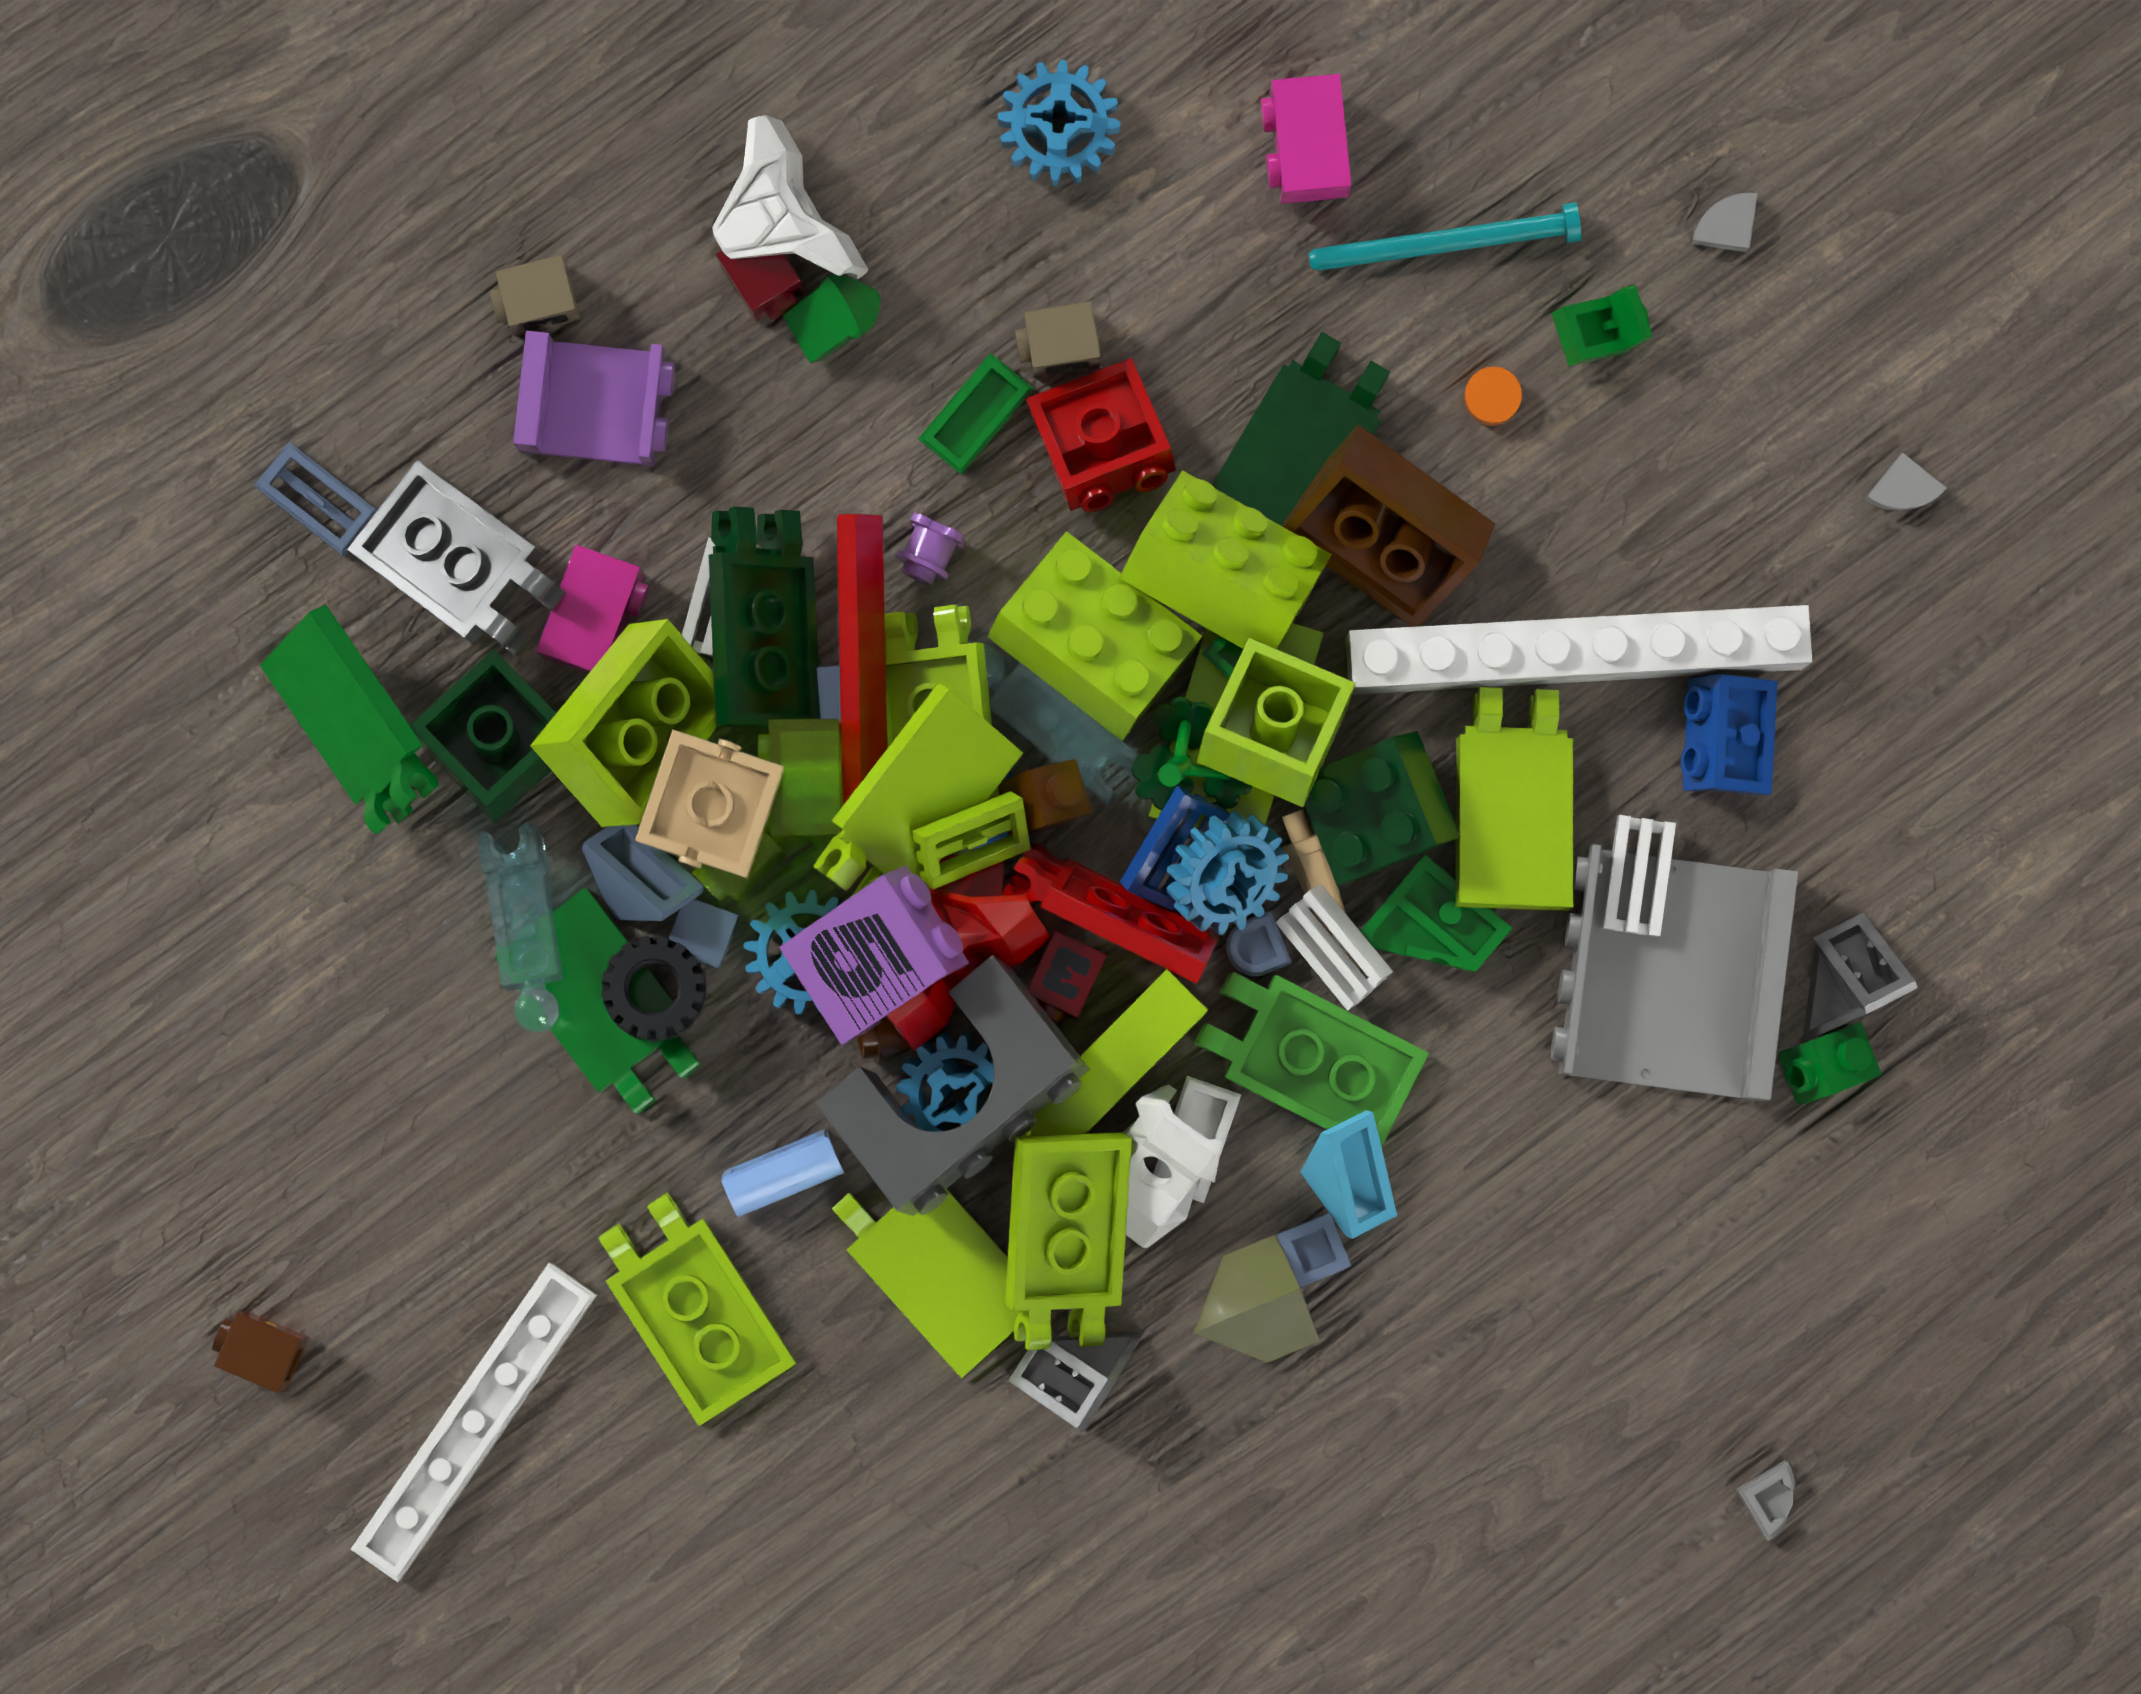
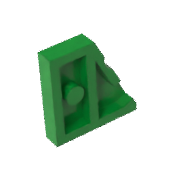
[1360,854,1512,973]

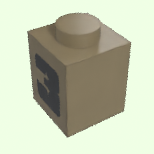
[490,254,581,336]
[1015,301,1100,378]

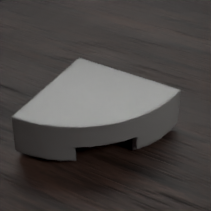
[1691,193,1758,252]
[1864,453,1947,510]
[1736,1460,1795,1541]

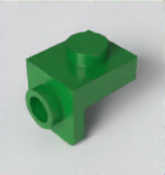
[1551,285,1652,367]
[1778,1021,1882,1105]

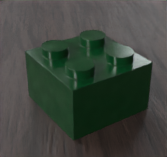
[409,649,556,823]
[1304,731,1461,886]

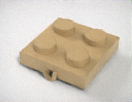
[635,730,785,879]

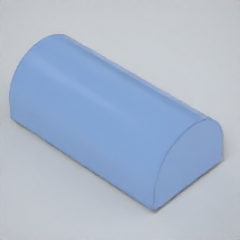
[721,1129,845,1217]

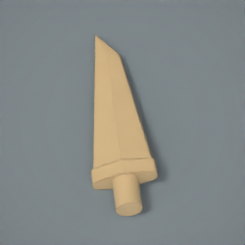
[1282,809,1360,971]

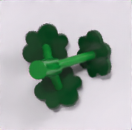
[1131,697,1252,810]

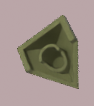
[1193,1235,1320,1363]

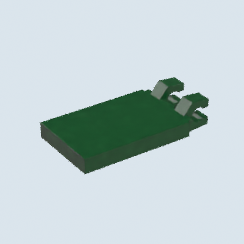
[1212,332,1390,526]
[708,507,821,729]

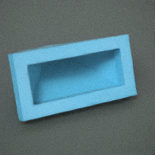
[1300,1110,1397,1239]

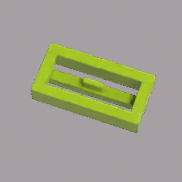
[912,791,1031,889]

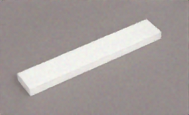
[351,1262,598,1582]

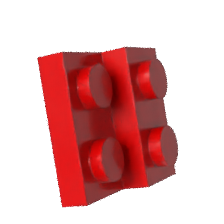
[1026,358,1176,513]

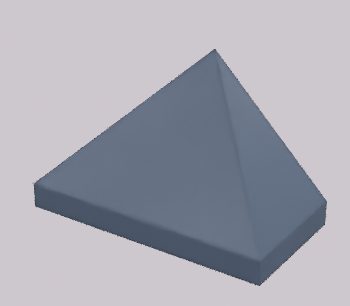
[582,825,704,921]

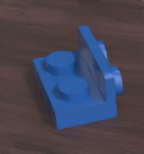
[1681,674,1778,796]

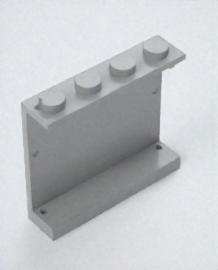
[1551,844,1798,1101]

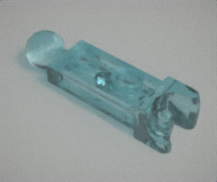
[984,644,1139,805]
[478,823,563,1032]

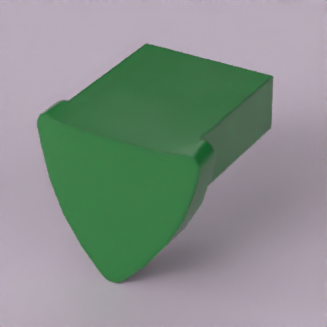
[783,274,881,364]

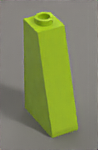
[1022,969,1208,1137]

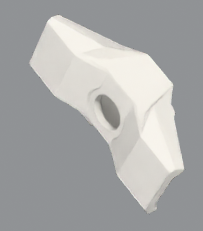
[712,115,868,280]
[1123,1084,1222,1248]

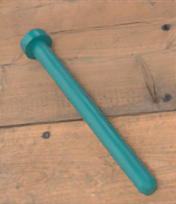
[1308,202,1582,271]

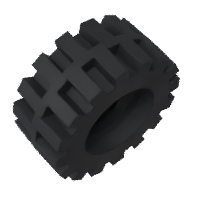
[601,936,706,1042]

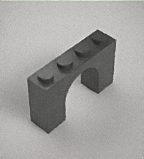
[816,955,1090,1216]

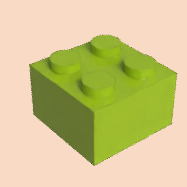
[1197,638,1356,807]

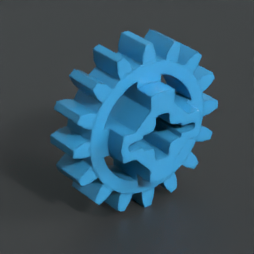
[998,60,1120,186]
[1166,811,1289,935]
[743,890,839,1015]
[896,1030,994,1132]

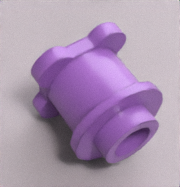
[895,512,966,586]

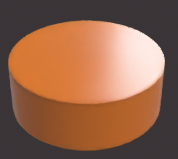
[1464,367,1522,426]

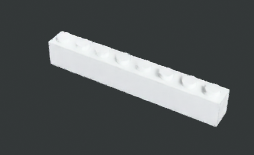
[1345,605,1812,695]

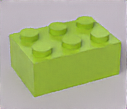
[1119,470,1332,649]
[987,531,1202,741]
[530,619,717,827]

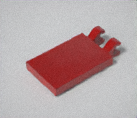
[1002,843,1220,984]

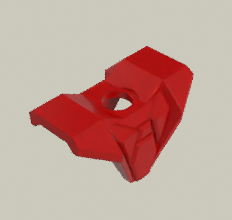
[885,887,1051,1051]

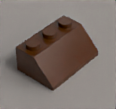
[1282,425,1495,627]

